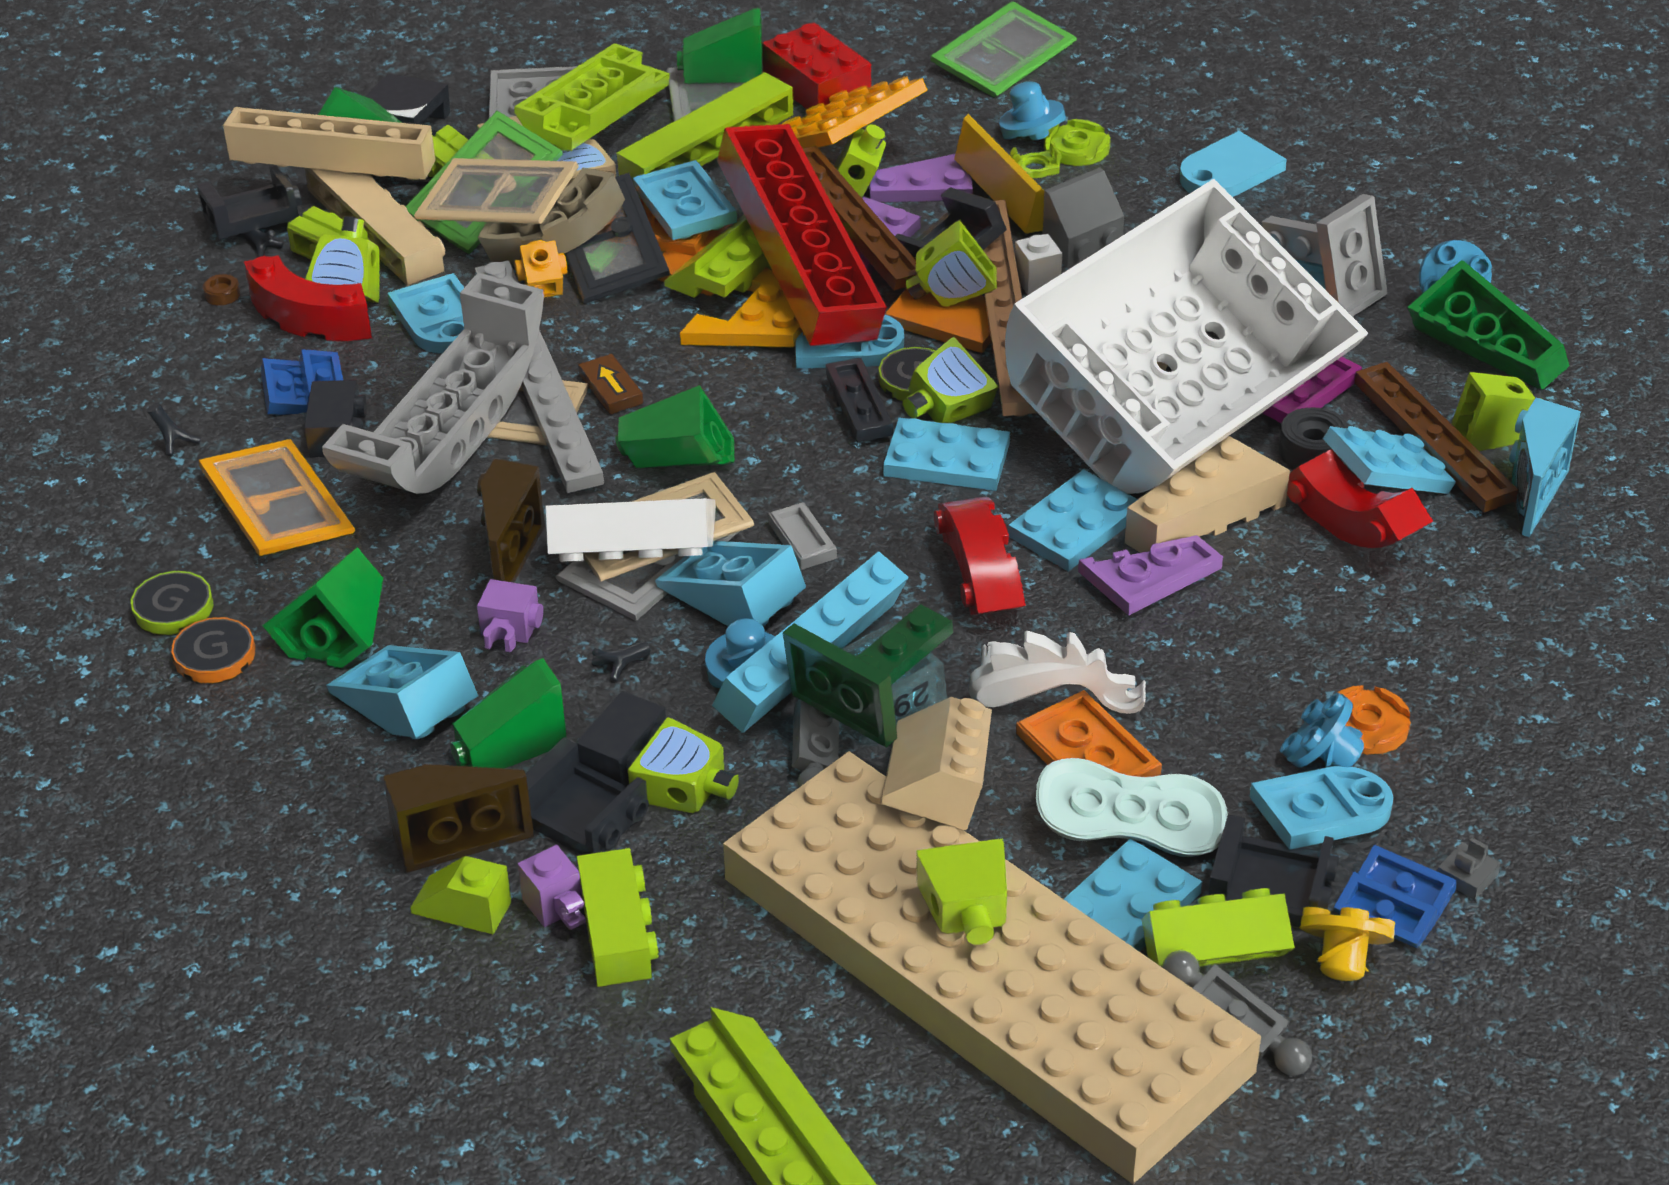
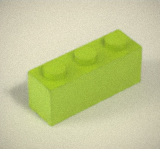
[577,848,659,987]
[1141,888,1295,967]

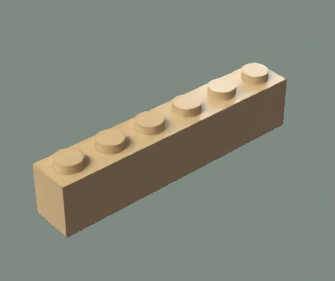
[223,107,435,180]
[305,168,445,286]

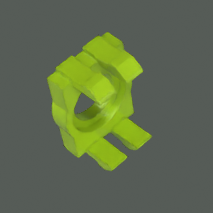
[1010,141,1062,178]

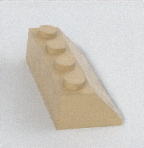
[881,697,992,831]

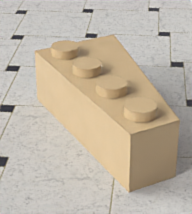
[1125,436,1290,553]

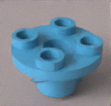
[999,81,1066,140]
[1419,240,1492,294]
[705,618,775,688]
[1280,693,1364,768]

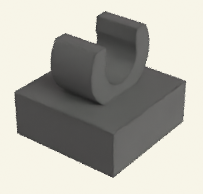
[1438,837,1501,900]

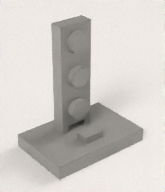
[1262,194,1387,317]

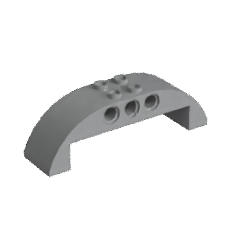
[322,273,544,494]

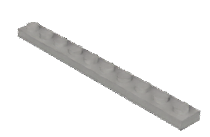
[475,260,604,493]

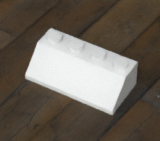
[546,498,716,562]

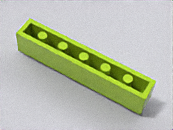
[617,72,793,181]

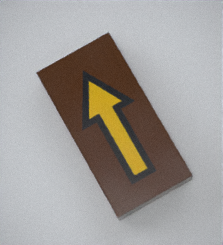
[578,354,643,414]

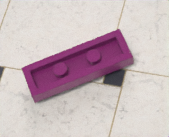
[1262,357,1362,423]

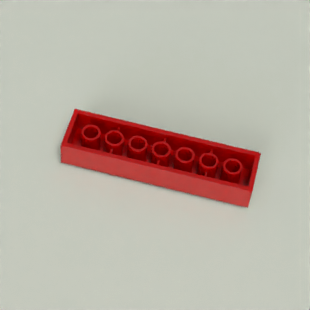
[717,124,887,346]

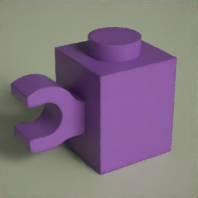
[477,579,543,652]
[518,845,586,930]

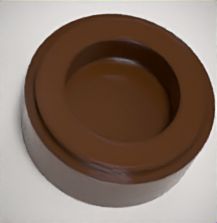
[203,274,240,305]

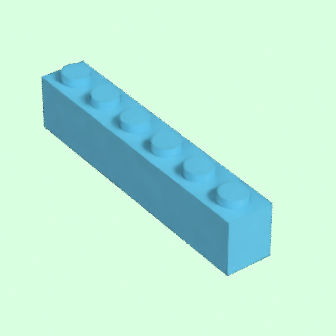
[712,551,909,733]

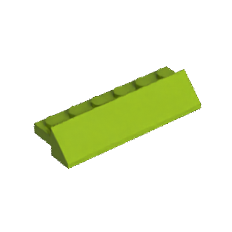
[514,43,670,151]
[665,215,771,298]
[670,1007,877,1185]

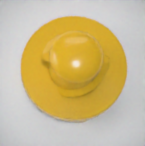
[1300,907,1395,981]

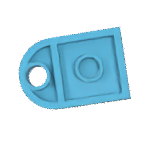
[1180,131,1287,197]
[387,273,464,354]
[796,315,904,369]
[1249,766,1393,850]

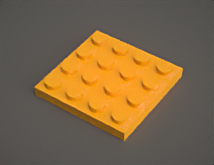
[782,76,927,149]

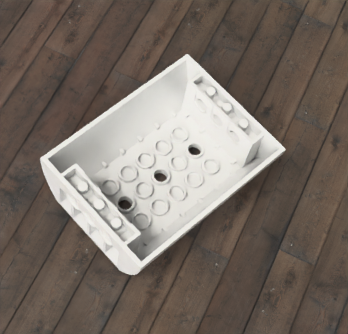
[1005,179,1368,494]

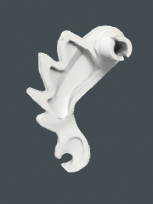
[969,631,1145,714]

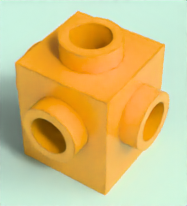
[514,240,567,297]

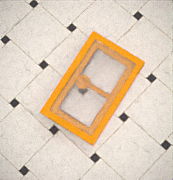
[199,439,355,556]

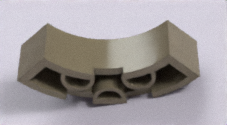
[478,167,625,265]

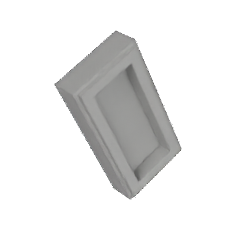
[768,502,837,570]

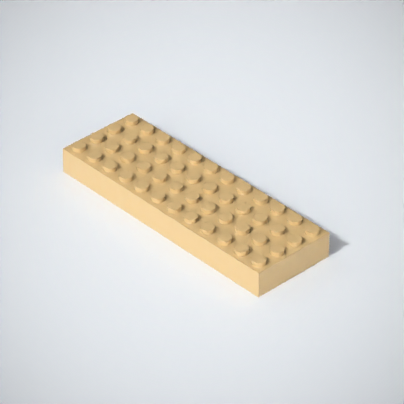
[723,751,1261,1184]

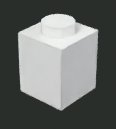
[1015,234,1062,295]

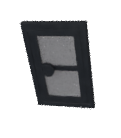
[564,173,670,303]

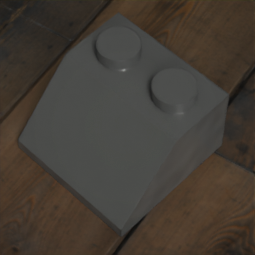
[1042,167,1124,268]

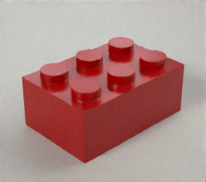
[762,22,871,109]

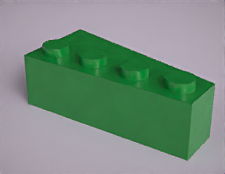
[1407,260,1570,390]

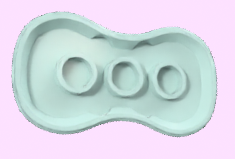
[1036,758,1228,857]

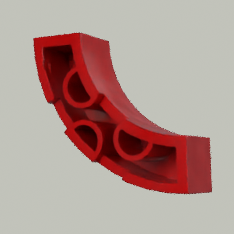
[244,255,372,341]
[1287,449,1433,548]
[934,497,1026,615]

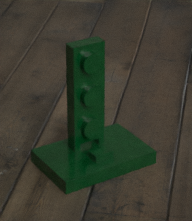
[782,604,953,748]

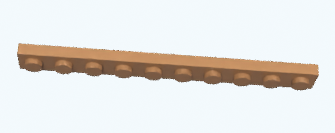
[983,200,1038,416]

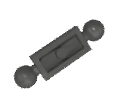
[792,699,839,788]
[1162,950,1312,1076]

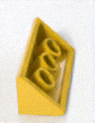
[954,114,1044,234]

